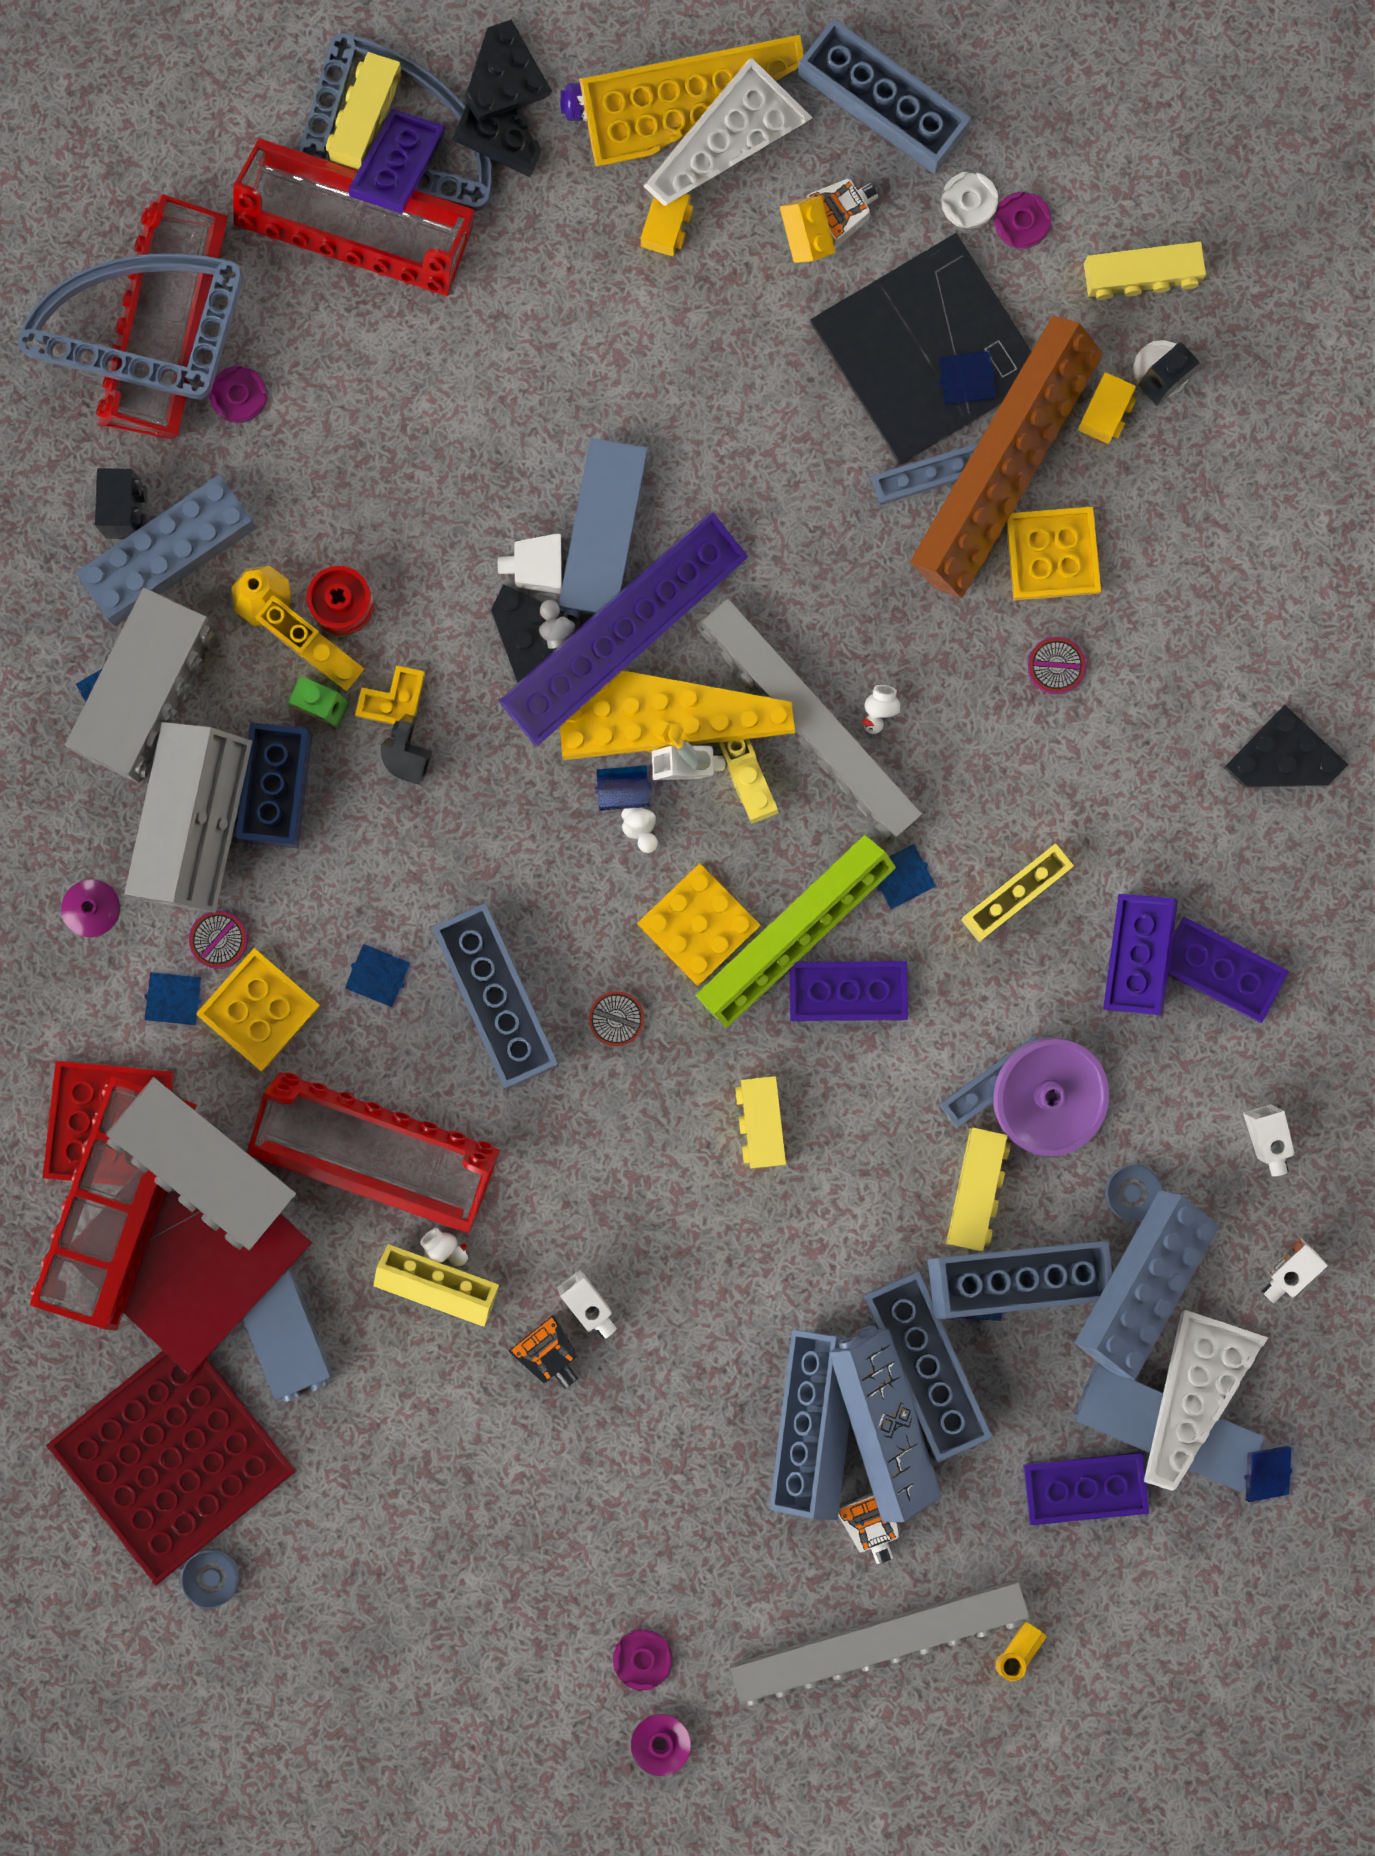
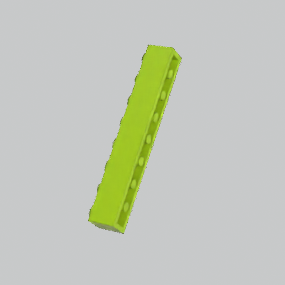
[695,835,896,1029]

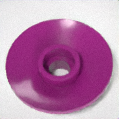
[61,879,120,937]
[631,1714,691,1776]

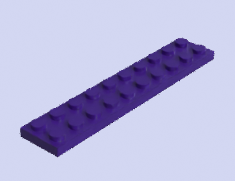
[498,512,748,746]

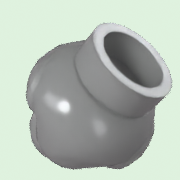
[539,600,575,648]

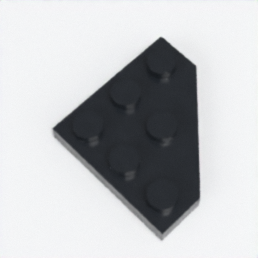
[464,20,552,122]
[452,102,542,177]
[491,584,582,683]
[1224,705,1349,788]

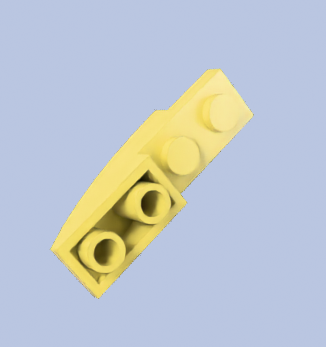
[717,739,779,824]

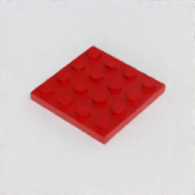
[42,1061,175,1186]

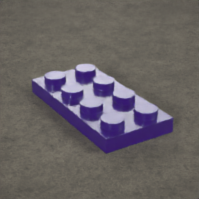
[349,108,445,214]
[1103,894,1178,1016]
[1168,917,1289,1023]
[789,961,908,1022]
[1023,1452,1150,1525]

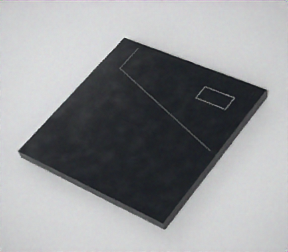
[810,233,1032,465]

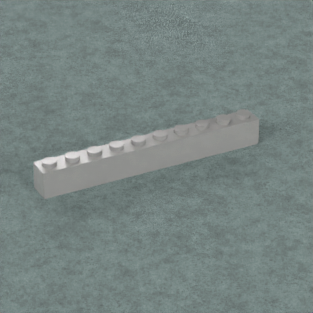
[701,599,922,841]
[730,1579,1029,1706]

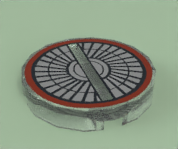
[587,990,646,1049]

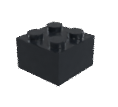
[95,468,147,539]

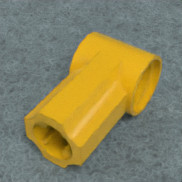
[996,1621,1047,1681]

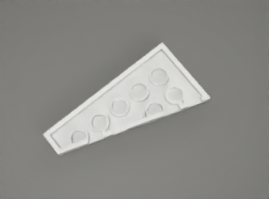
[644,58,813,206]
[1144,1310,1268,1491]

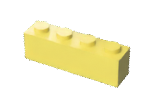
[326,52,402,171]
[1084,241,1206,300]
[961,843,1074,942]
[946,1128,1011,1252]
[373,1244,499,1327]

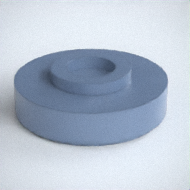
[1105,1165,1162,1221]
[181,1549,239,1609]

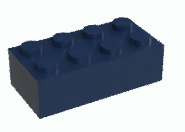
[236,722,313,849]

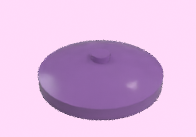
[993,1038,1109,1156]

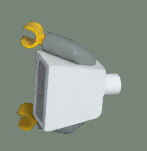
[647,723,725,780]

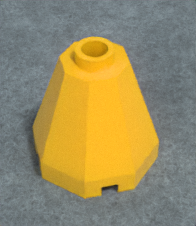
[231,565,292,627]

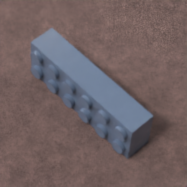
[798,18,971,174]
[75,474,257,626]
[432,903,559,1090]
[1074,1191,1219,1380]
[928,1241,1112,1319]
[863,1271,992,1462]
[769,1330,850,1520]

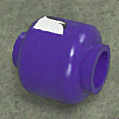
[560,83,587,121]

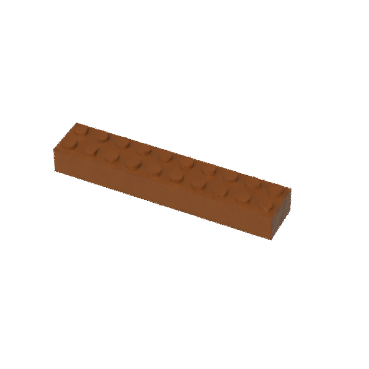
[910,316,1103,598]

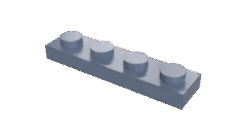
[871,443,978,506]
[939,1035,1038,1128]

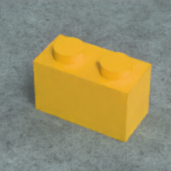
[640,194,694,257]
[779,196,836,263]
[1078,372,1137,444]

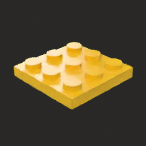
[1006,507,1101,601]
[637,863,761,987]
[196,948,321,1072]

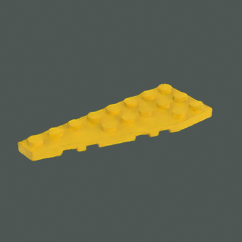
[579,35,804,166]
[560,670,795,760]

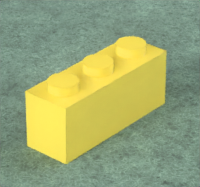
[735,1076,786,1169]

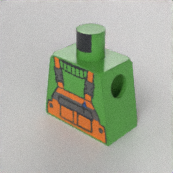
[287,676,350,729]

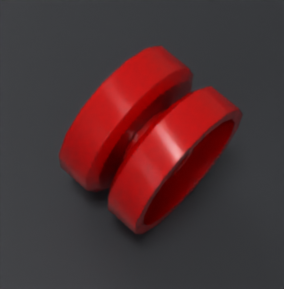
[307,566,374,636]

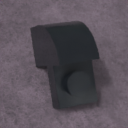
[381,714,432,785]

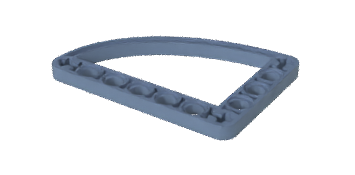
[299,33,492,211]
[18,254,243,400]

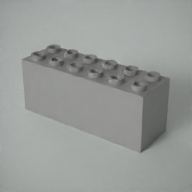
[65,587,217,783]
[124,722,252,913]
[106,1077,296,1250]

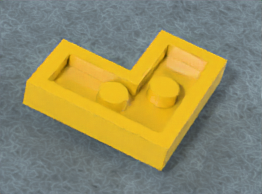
[355,665,425,725]

